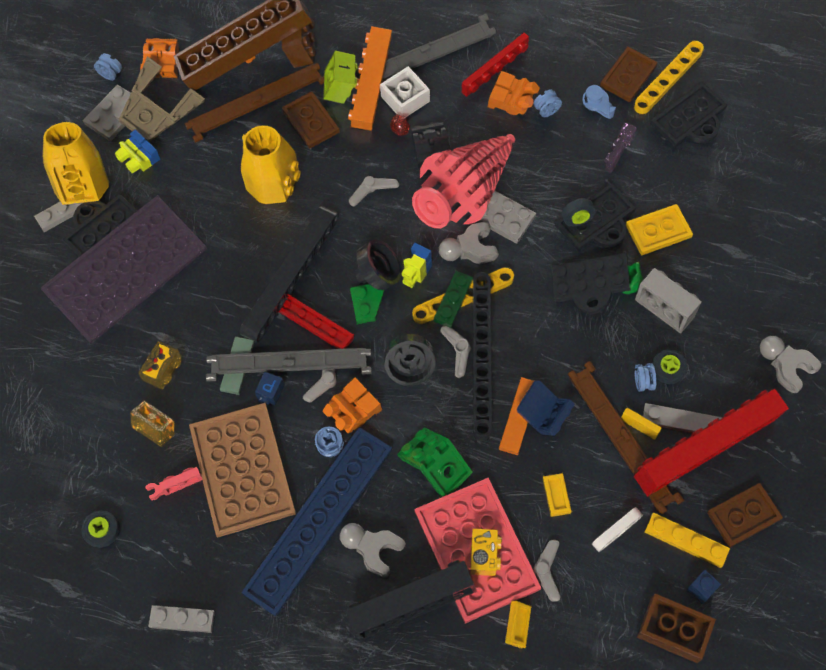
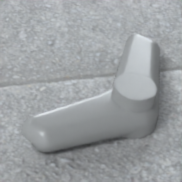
[349,176,399,206]
[440,326,471,378]
[303,369,337,402]
[533,540,561,601]

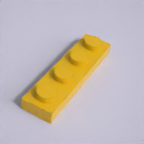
[645,512,730,568]

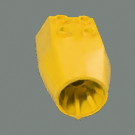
[43,122,109,205]
[241,126,301,204]

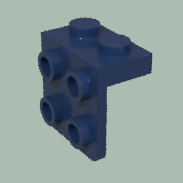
[517,380,575,436]

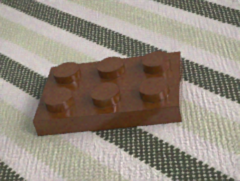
[600,46,658,102]
[282,92,340,149]
[707,483,783,548]

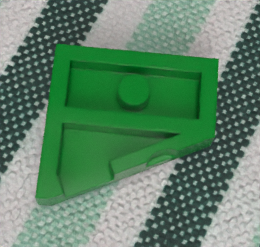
[350,284,385,324]

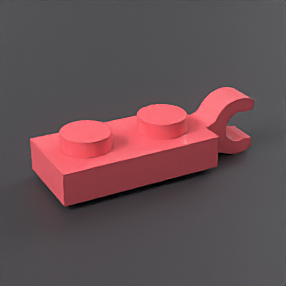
[145,467,202,500]

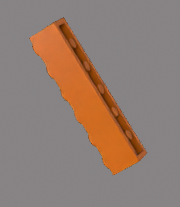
[348,26,392,131]

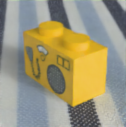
[470,529,501,576]

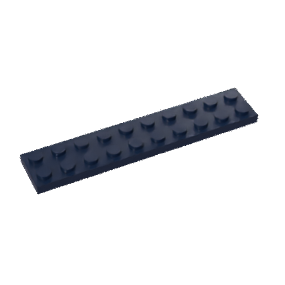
[241,427,392,617]

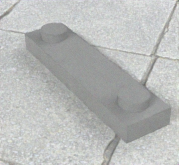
[643,403,722,433]

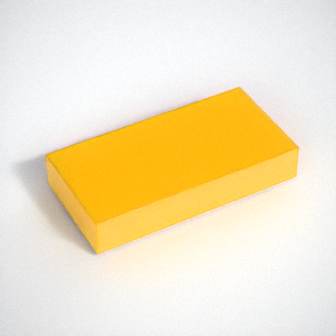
[621,408,661,440]
[543,473,571,517]
[505,601,531,648]

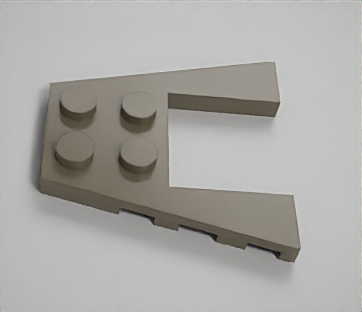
[119,56,205,142]

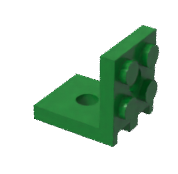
[397,427,473,498]

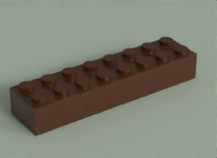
[174,0,312,91]

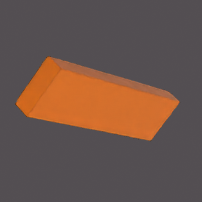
[499,377,534,455]

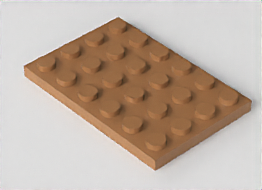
[189,403,296,538]

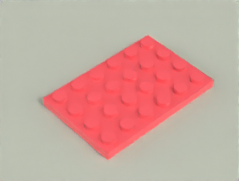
[414,478,541,623]

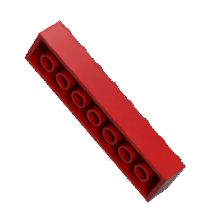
[634,389,789,497]

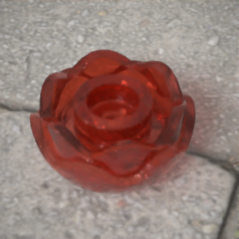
[390,114,410,136]

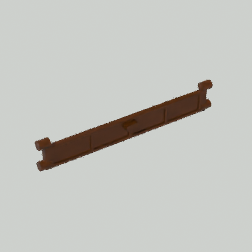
[184,63,324,143]
[568,361,685,515]

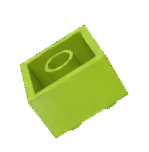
[324,51,357,104]

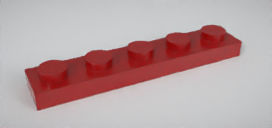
[462,33,529,97]
[279,294,354,349]

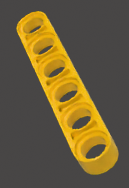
[634,41,704,114]
[412,268,514,324]

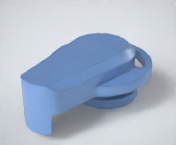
[582,85,616,119]

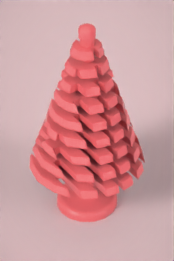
[412,134,515,229]

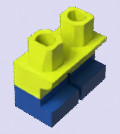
[115,130,160,173]
[402,243,432,288]

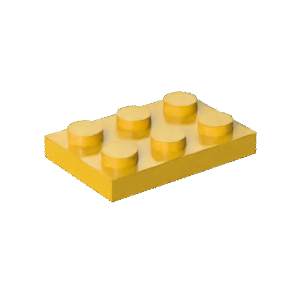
[626,204,693,255]

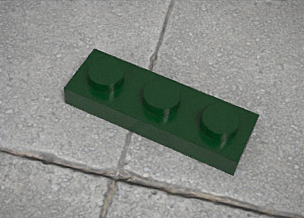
[434,271,473,328]

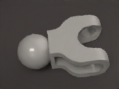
[439,222,499,264]
[760,336,821,393]
[340,523,406,578]

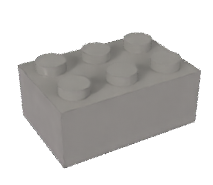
[635,268,701,333]

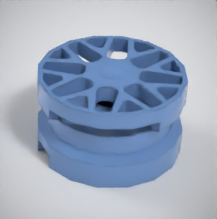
[94,53,122,81]
[534,89,562,117]
[635,363,656,392]
[315,426,344,457]

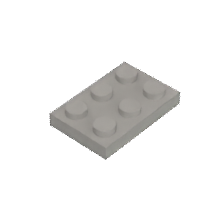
[83,84,131,141]
[470,191,536,244]

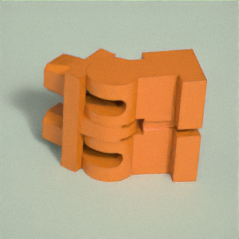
[140,38,179,78]
[488,71,540,115]
[323,378,382,433]

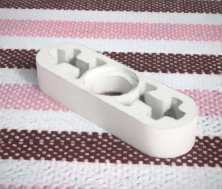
[592,507,643,552]

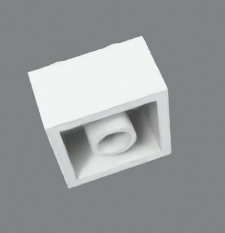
[380,66,430,120]

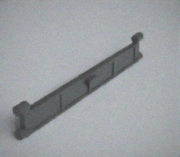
[356,14,496,81]
[206,348,372,381]

